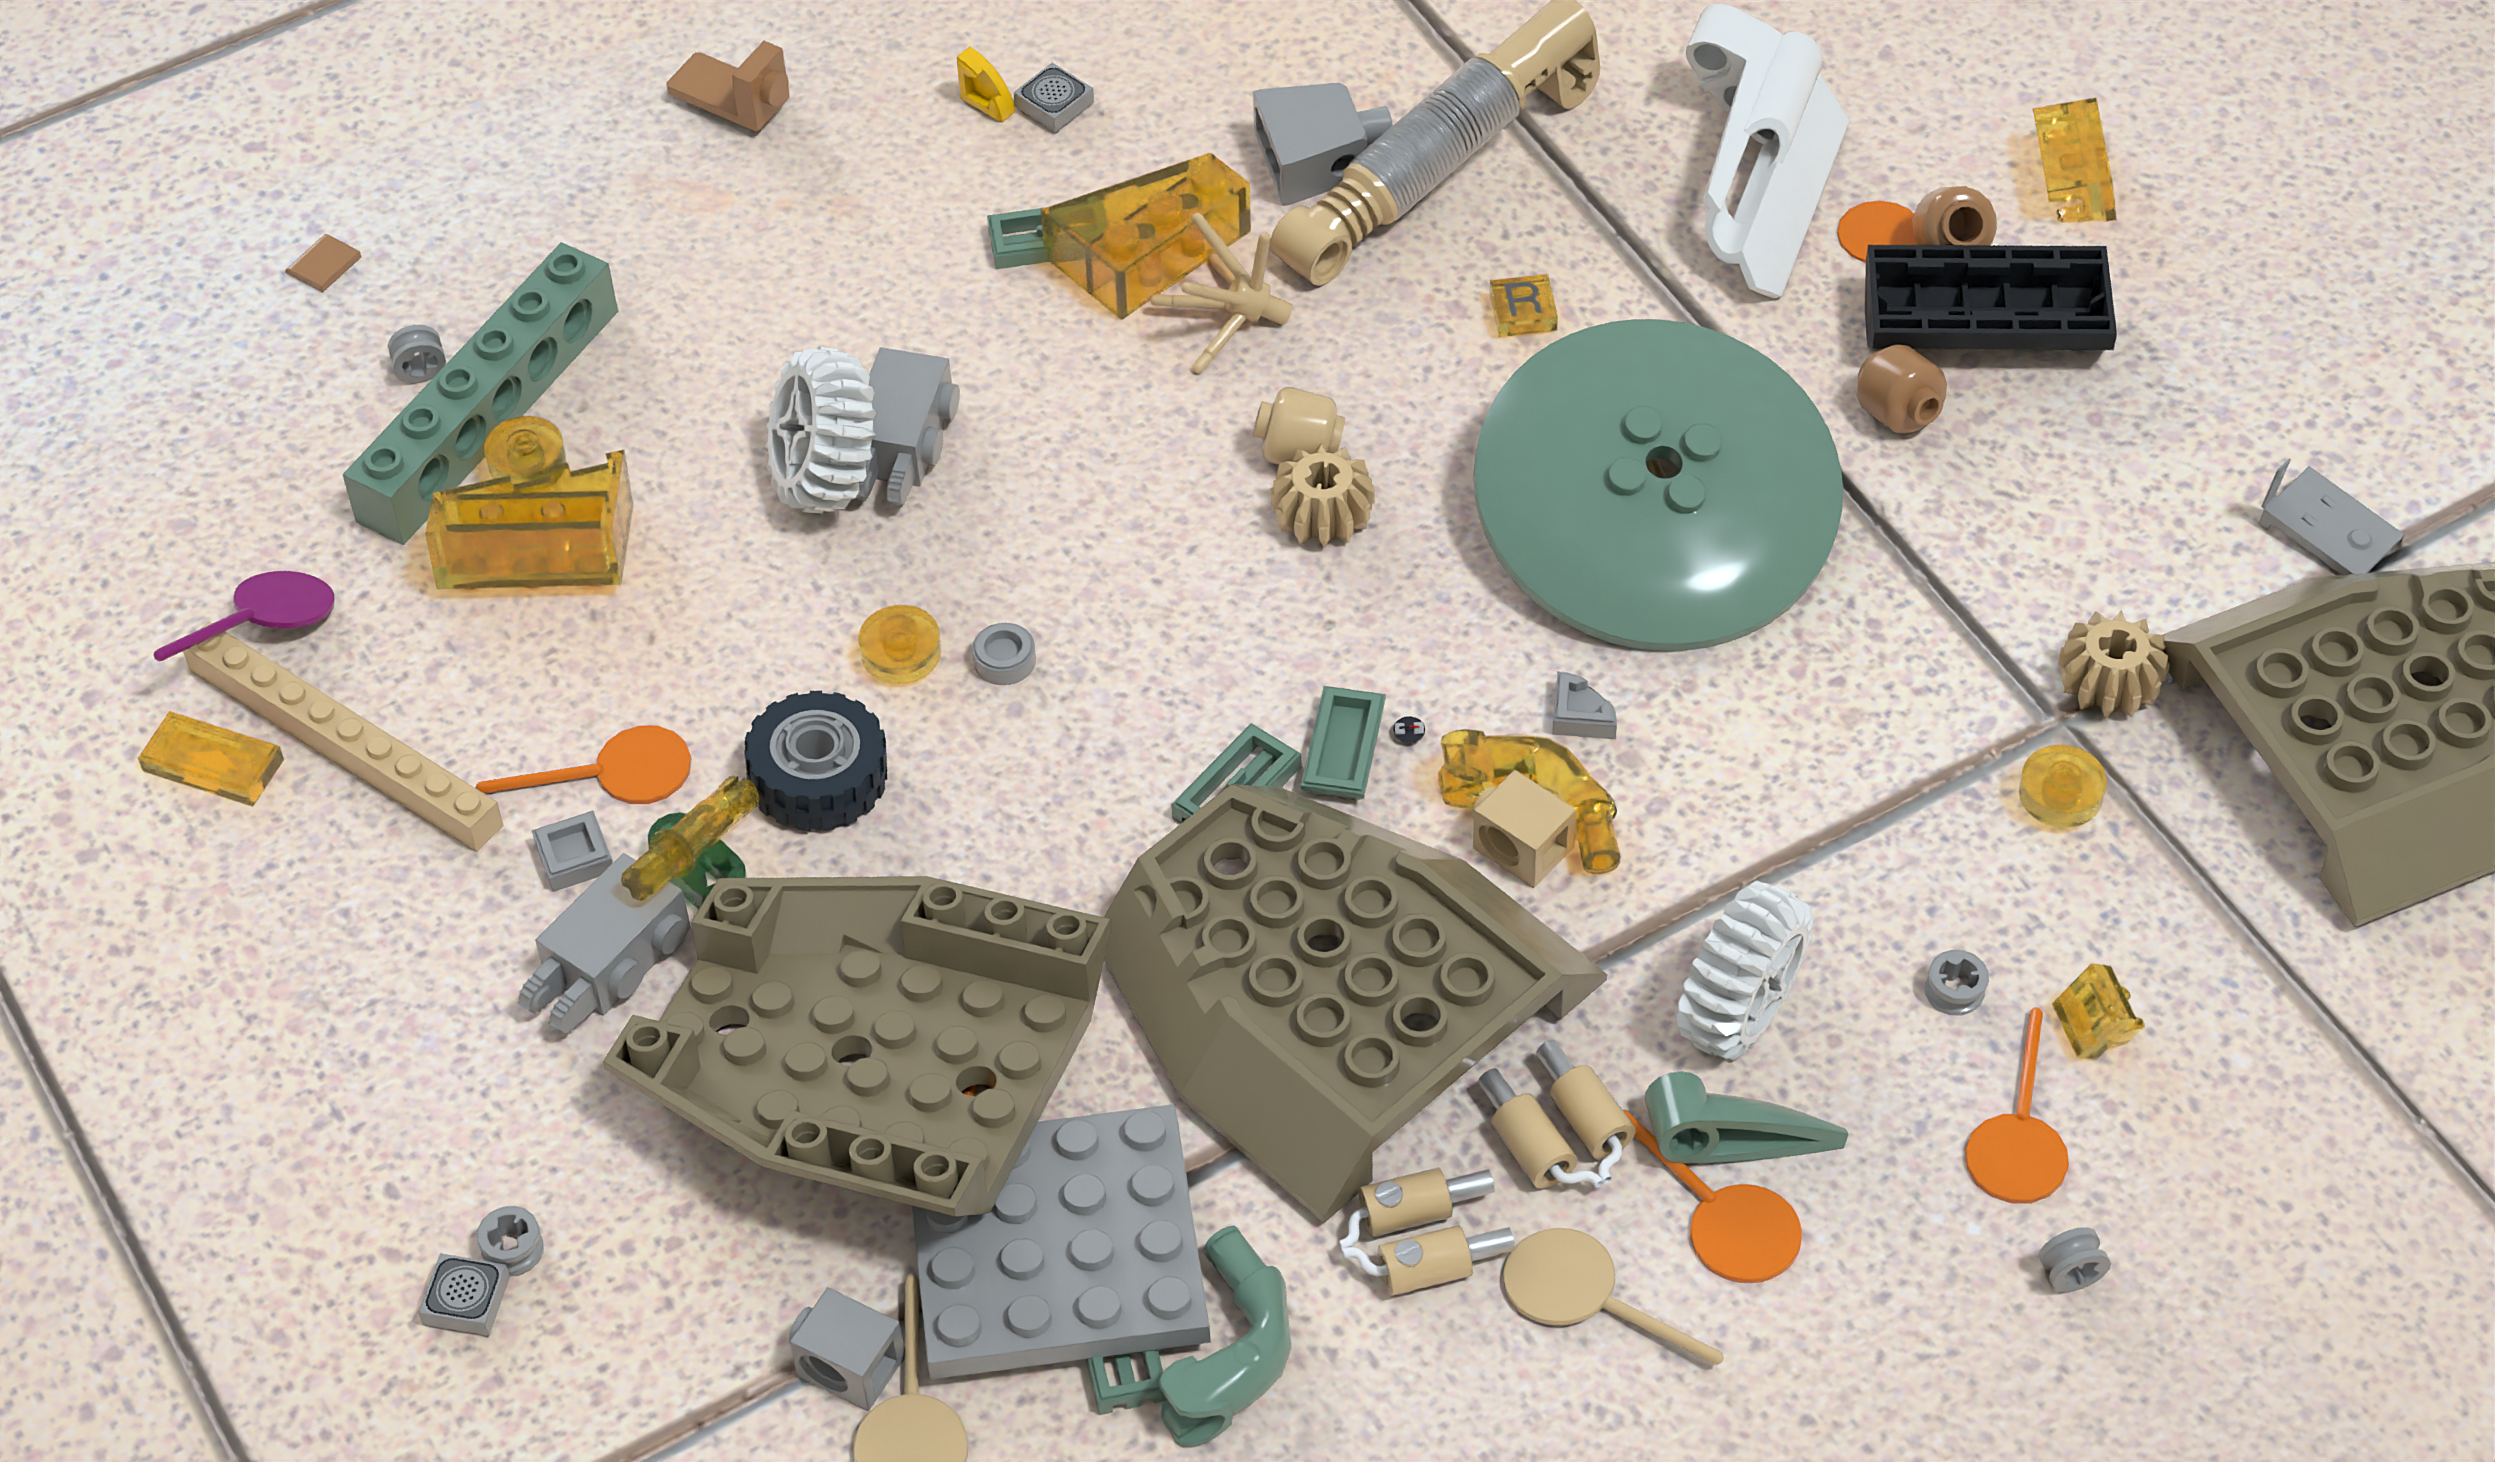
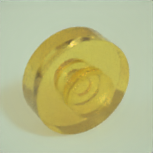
[484,416,566,491]
[858,605,942,684]
[2019,745,2107,828]

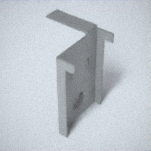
[2258,458,2405,575]

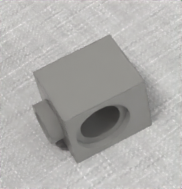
[789,1287,905,1411]

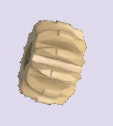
[1271,443,1375,549]
[2058,609,2169,719]

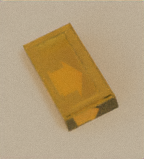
[138,711,284,807]

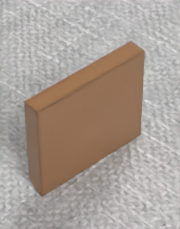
[285,234,361,292]

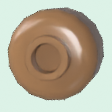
[1912,186,1997,245]
[1857,344,1947,434]

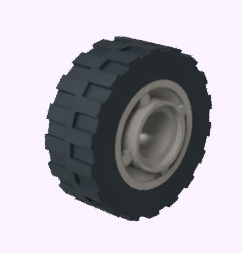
[744,690,887,831]

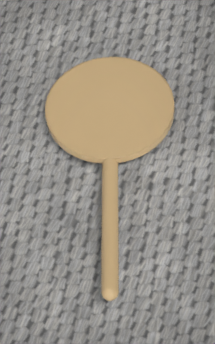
[1504,1228,1724,1365]
[854,1274,968,1462]

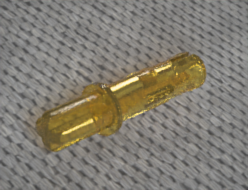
[621,775,759,901]

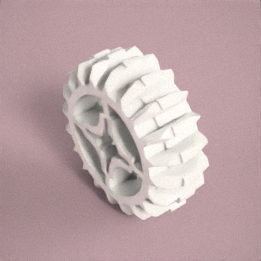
[765,347,877,514]
[1677,880,1813,1060]

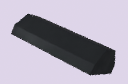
[1865,245,2117,350]

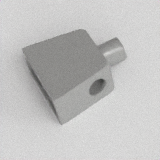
[1253,83,1393,206]

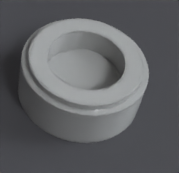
[972,623,1036,685]

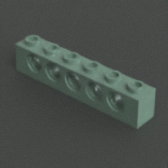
[342,242,618,545]

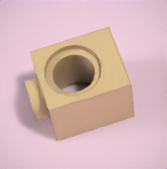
[1472,770,1576,888]

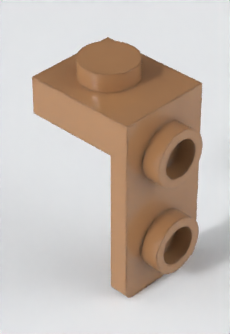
[666,41,790,132]

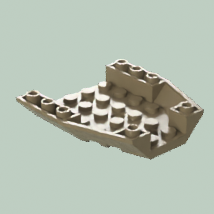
[2163,562,2495,927]
[1104,784,1607,1223]
[603,876,1111,1217]

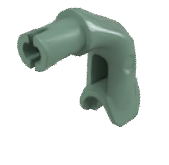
[1159,1226,1291,1447]

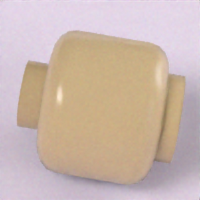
[1252,387,1345,465]

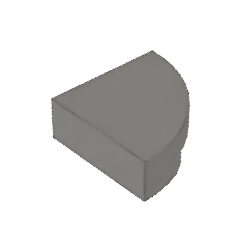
[1552,671,1617,739]

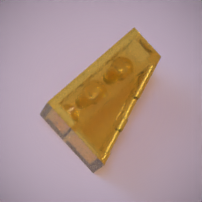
[1041,152,1251,320]
[425,449,634,590]

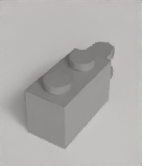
[855,347,960,507]
[518,853,691,1035]

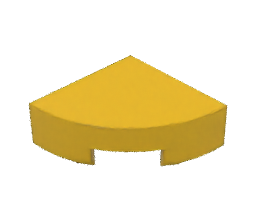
[956,46,1015,123]

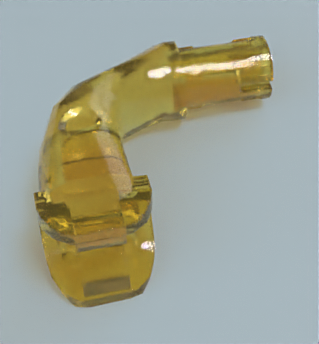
[1438,729,1621,874]

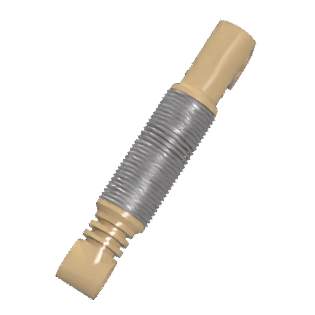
[1270,0,1600,286]

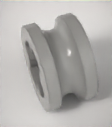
[387,325,446,383]
[1925,950,1989,1016]
[477,1206,544,1277]
[2038,1227,2111,1292]

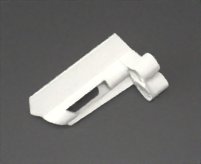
[1686,4,1849,299]

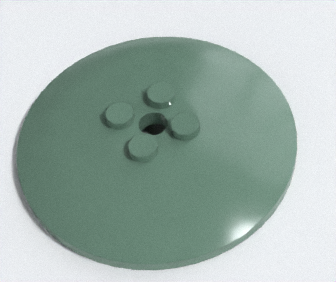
[1473,319,1843,651]

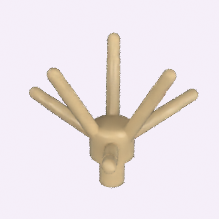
[1150,213,1293,374]

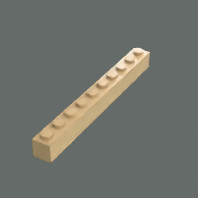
[183,621,504,852]

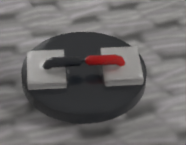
[1393,716,1425,743]

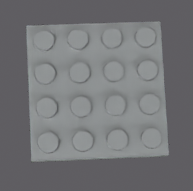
[912,1104,1211,1380]

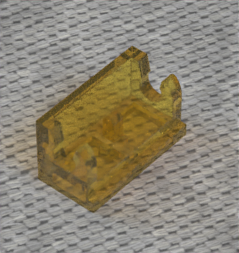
[2033,97,2117,223]

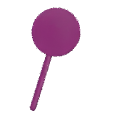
[153,571,335,661]

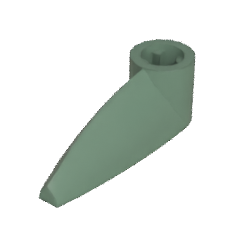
[1645,1071,1849,1164]

